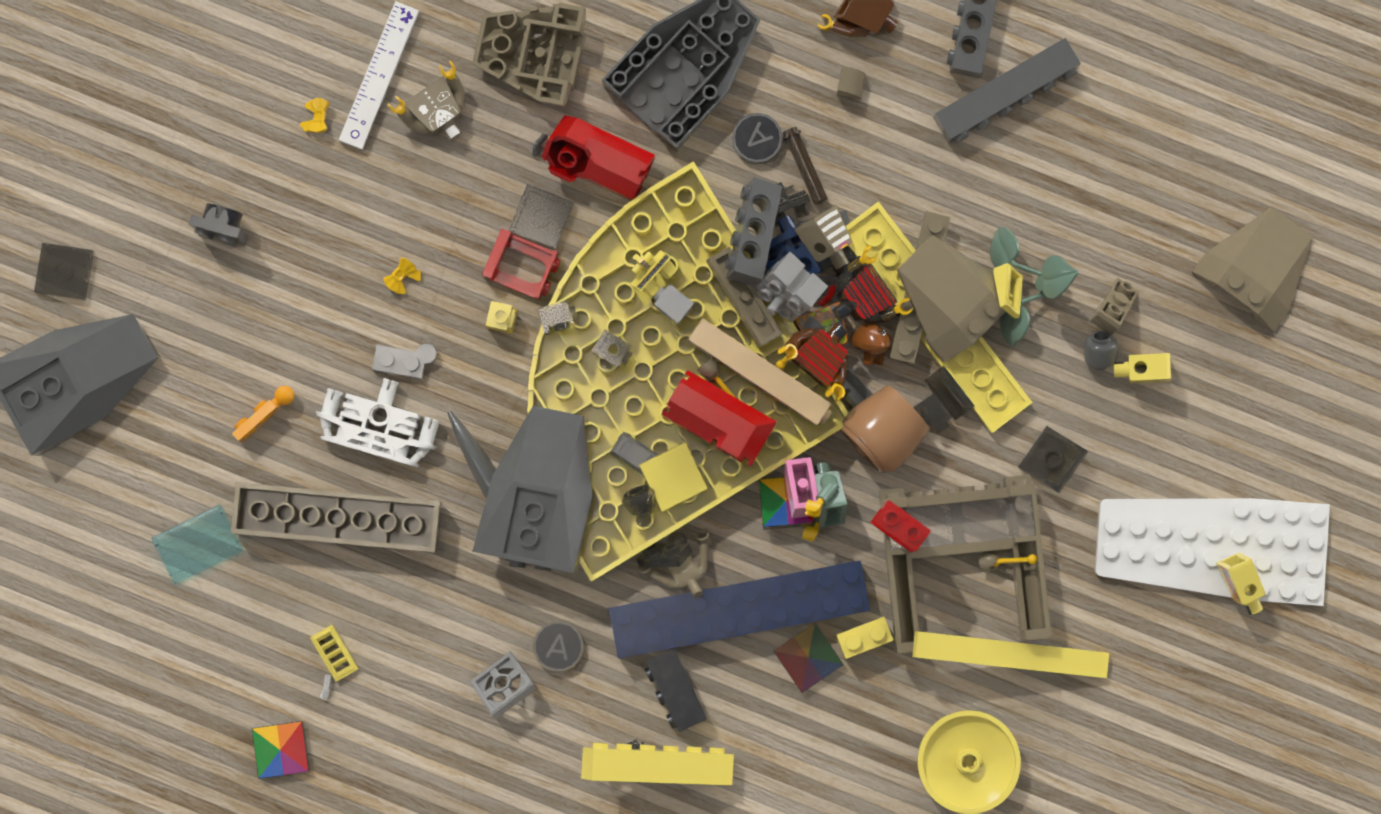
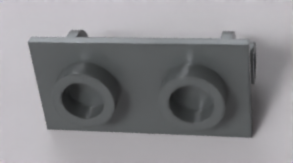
[843,367,873,408]

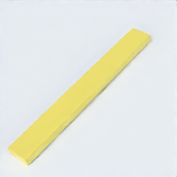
[912,631,1109,678]

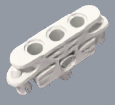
[316,378,440,468]

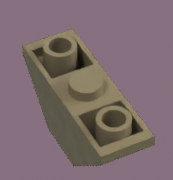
[1090,277,1139,335]

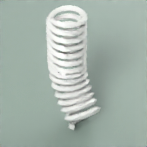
[320,675,332,700]

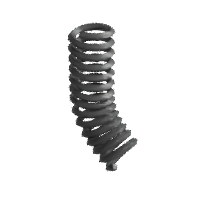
[532,133,548,156]

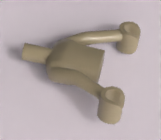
[637,528,713,598]

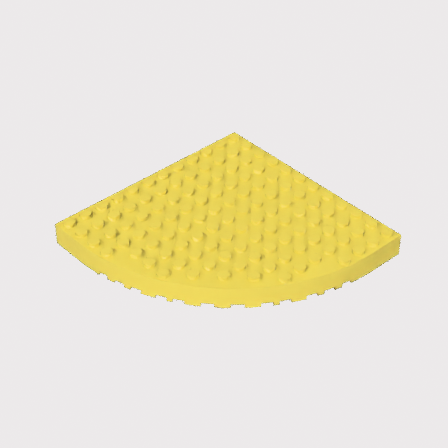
[527,161,849,582]

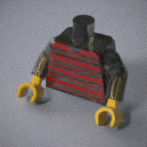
[832,246,914,324]

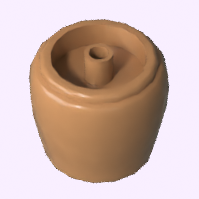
[841,385,930,473]

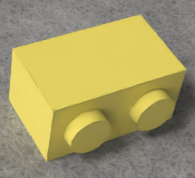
[835,616,894,659]

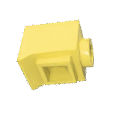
[486,301,518,334]

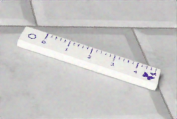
[339,1,419,150]

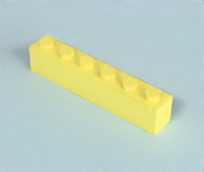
[581,743,734,785]

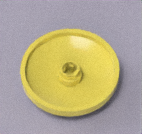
[917,710,1021,814]

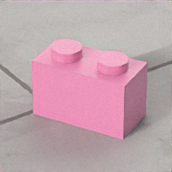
[783,457,818,518]

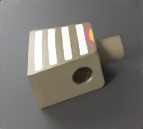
[794,205,852,269]

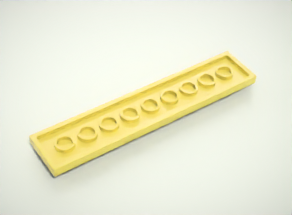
[846,202,1033,434]

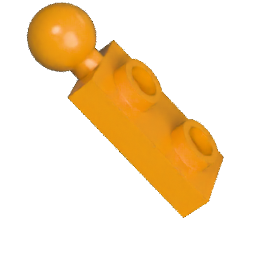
[232,385,295,443]

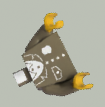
[387,61,465,141]

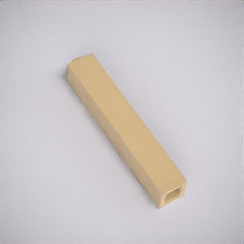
[688,318,832,426]

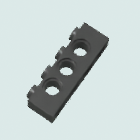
[947,0,997,78]
[725,177,782,287]

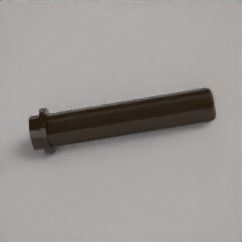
[782,127,827,205]

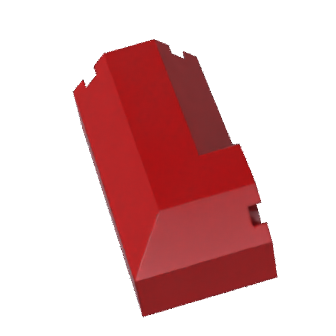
[542,115,655,201]
[661,370,777,467]

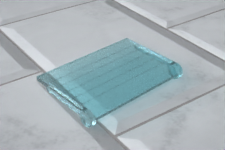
[151,504,243,585]

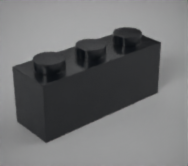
[645,649,707,732]

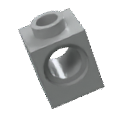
[654,284,694,325]

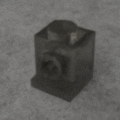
[538,301,578,336]
[592,329,633,369]
[913,393,952,434]

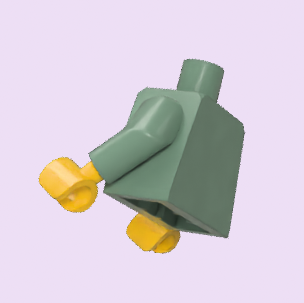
[802,462,847,541]

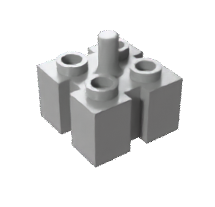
[754,252,828,322]

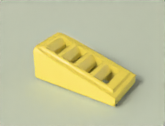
[993,263,1023,319]
[310,625,359,682]

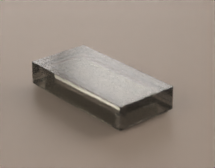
[924,366,975,420]

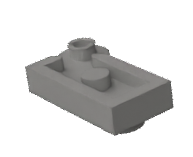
[372,344,437,379]

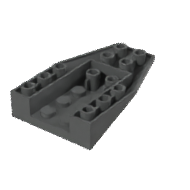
[602,0,760,152]
[0,314,158,456]
[472,406,593,573]

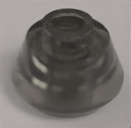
[622,485,655,518]

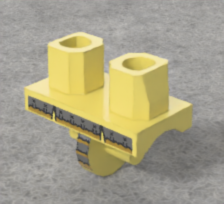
[630,250,677,297]

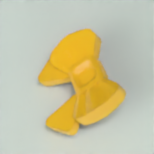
[300,98,330,133]
[383,257,421,294]

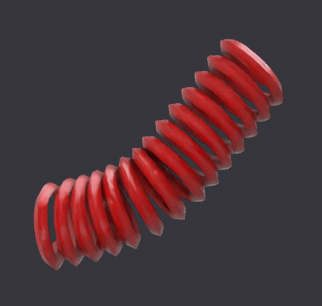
[818,284,836,307]

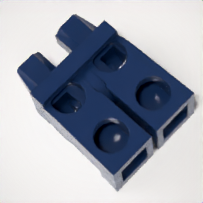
[755,215,824,275]

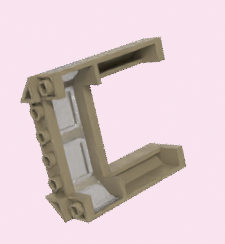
[878,475,1052,654]

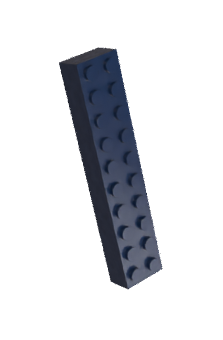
[609,560,870,658]

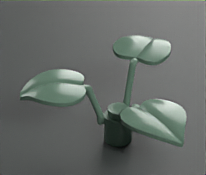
[990,227,1079,346]

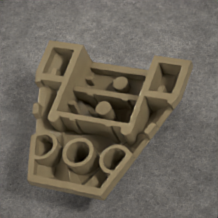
[472,3,586,107]

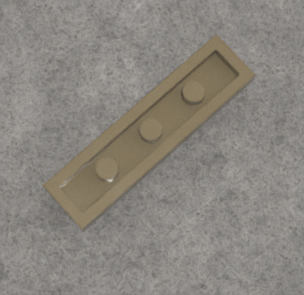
[706,247,782,348]

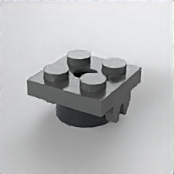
[189,203,248,247]

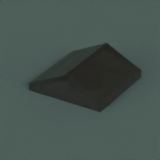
[1018,426,1088,494]

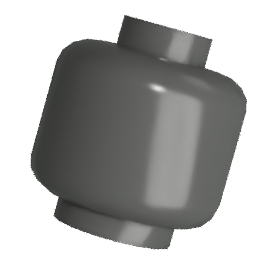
[1084,331,1118,370]

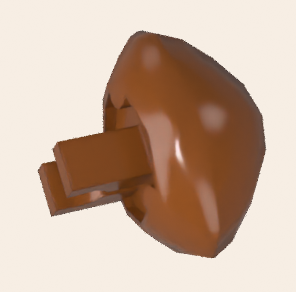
[850,323,892,365]

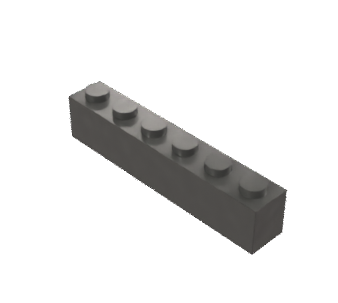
[933,38,1081,143]

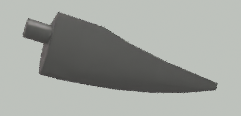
[447,411,496,498]

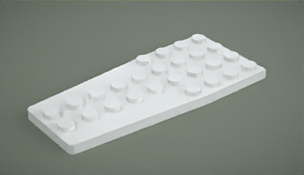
[1094,498,1330,606]

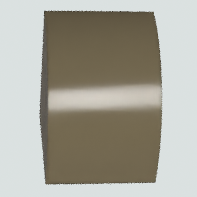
[836,66,866,100]

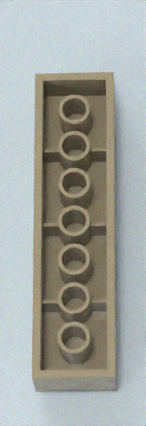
[230,482,442,553]

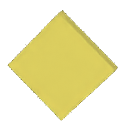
[639,442,708,511]

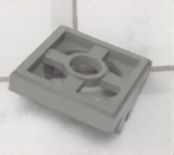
[470,651,537,719]

